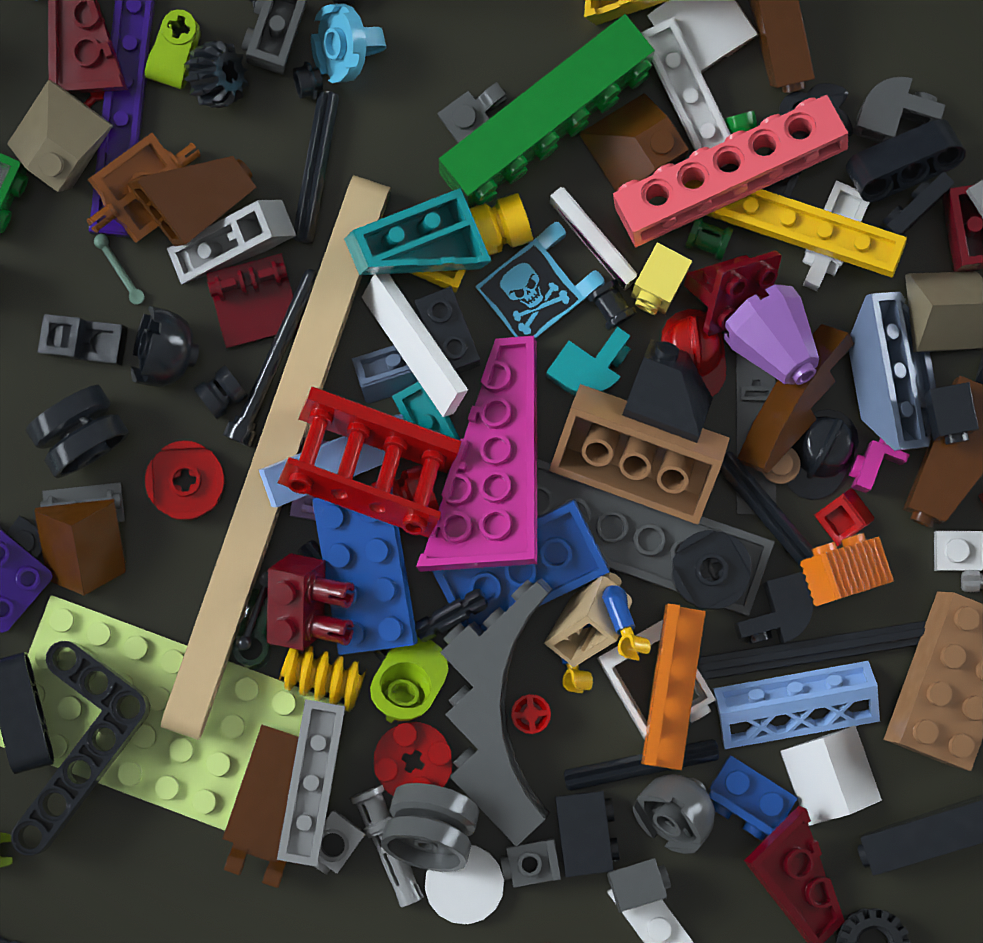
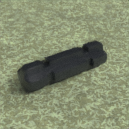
[415,589,488,642]

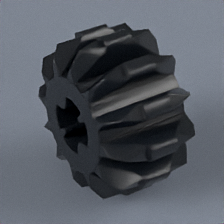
[184,40,249,109]

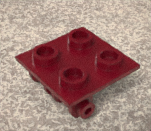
[206,253,300,349]

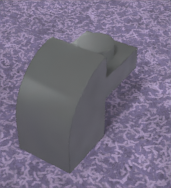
[853,77,945,143]

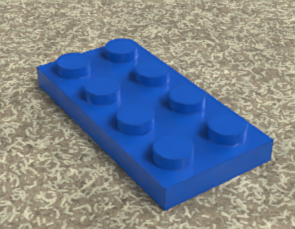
[312,489,418,655]
[432,499,610,631]

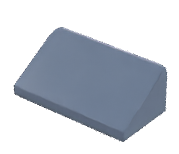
[352,345,418,404]

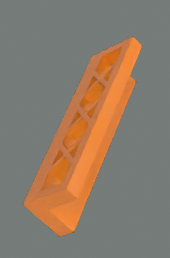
[641,603,706,770]

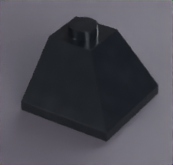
[622,339,713,443]

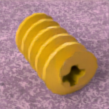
[279,645,367,712]

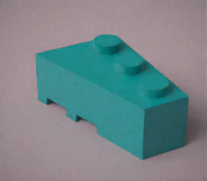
[344,188,491,275]

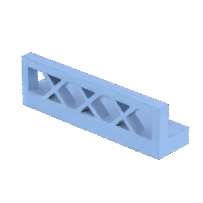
[713,661,880,749]

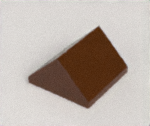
[35,499,126,595]

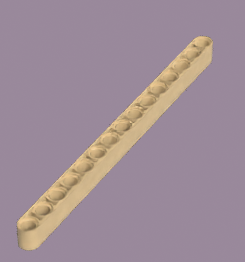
[161,175,391,740]

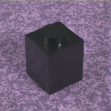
[924,382,979,445]

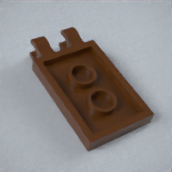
[222,724,299,888]

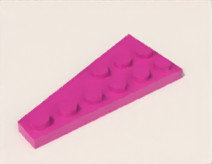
[416,336,537,572]

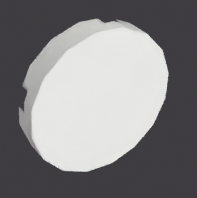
[425,845,504,924]

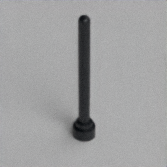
[223,269,318,448]

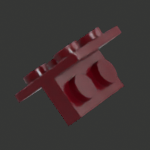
[684,250,782,336]

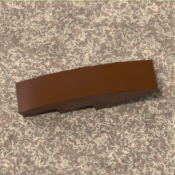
[738,324,854,474]

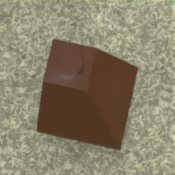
[579,93,689,192]

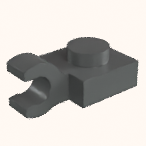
[437,82,507,143]

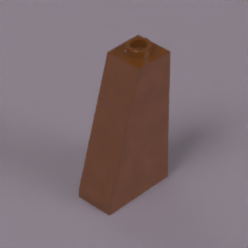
[748,0,815,93]
[903,376,983,528]

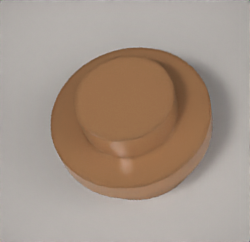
[762,448,800,484]

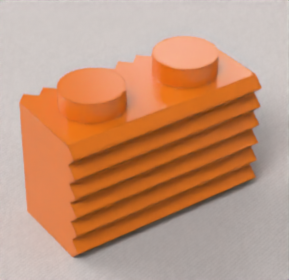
[800,533,894,606]

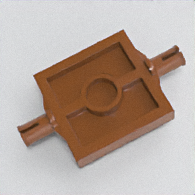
[86,133,201,243]

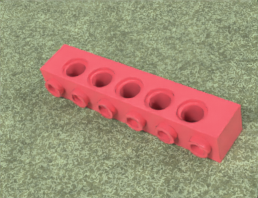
[613,95,848,248]

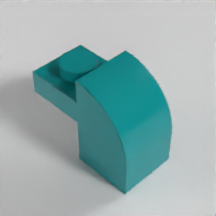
[545,327,631,396]

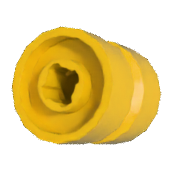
[470,193,533,256]

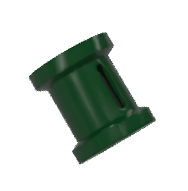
[685,217,734,261]

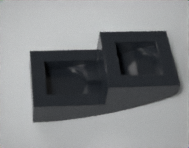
[38,314,128,366]

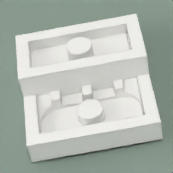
[647,0,759,73]

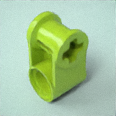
[144,9,201,90]

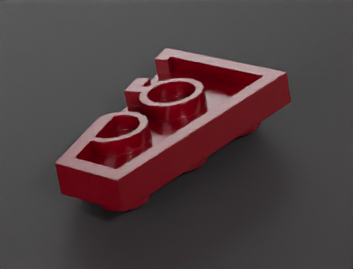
[48,0,128,94]

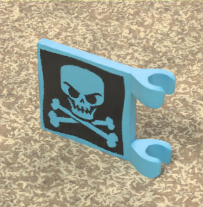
[475,222,605,339]

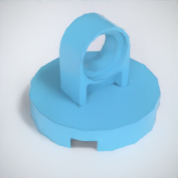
[311,4,387,83]

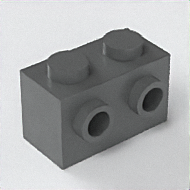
[241,0,308,75]

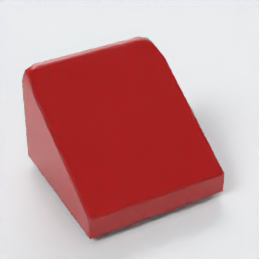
[814,488,874,547]

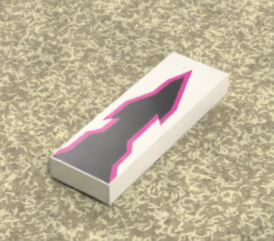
[549,187,637,291]

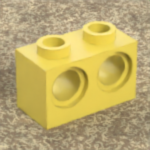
[631,242,692,315]

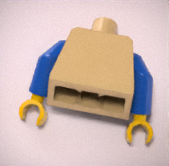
[544,572,651,693]

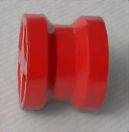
[511,694,551,734]

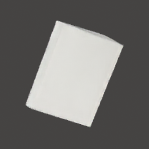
[780,726,882,826]

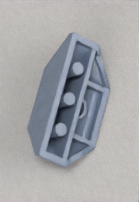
[849,292,936,451]

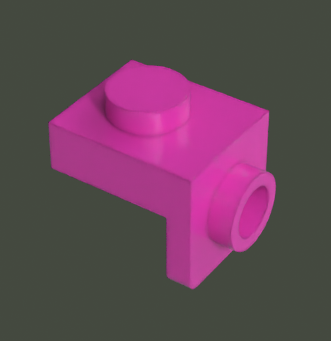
[849,438,909,493]

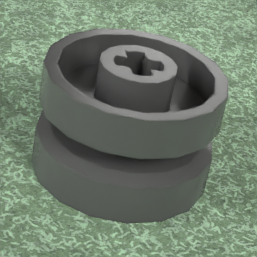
[381,783,480,872]

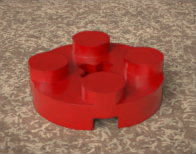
[145,441,225,520]
[374,722,453,796]

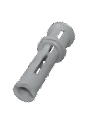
[350,785,424,907]

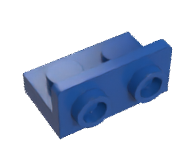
[707,755,798,841]

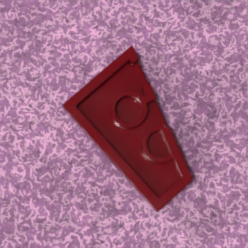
[744,806,845,943]

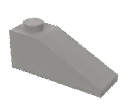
[167,200,296,284]

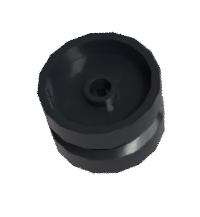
[26,384,130,478]

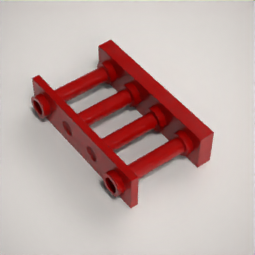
[278,386,462,538]

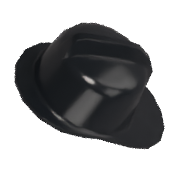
[786,409,859,500]

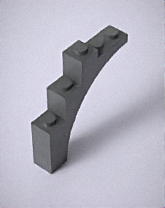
[440,578,553,847]

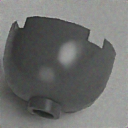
[633,774,715,854]

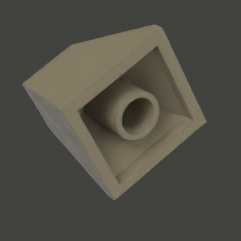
[7,80,113,192]

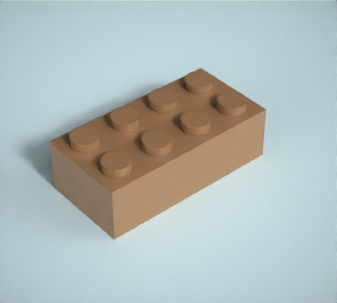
[549,384,730,525]
[883,591,983,771]

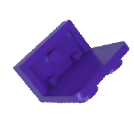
[0,527,52,633]

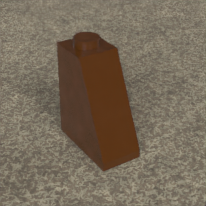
[127,156,256,247]

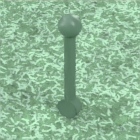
[94,234,145,305]

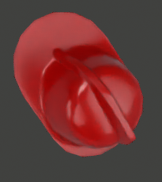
[661,309,727,397]

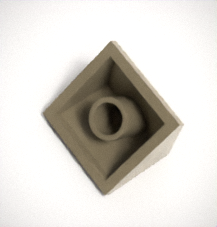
[905,271,983,352]

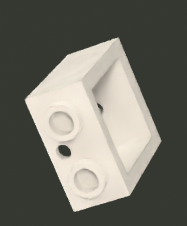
[597,620,716,740]

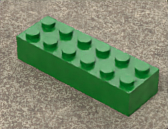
[438,14,655,209]

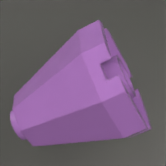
[724,284,819,385]

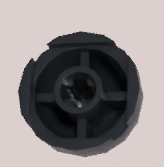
[131,306,199,387]

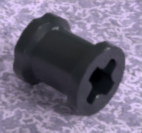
[587,279,637,331]

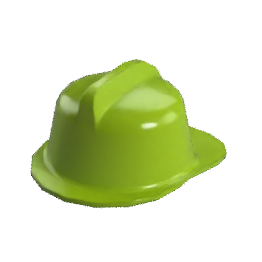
[370,637,448,723]

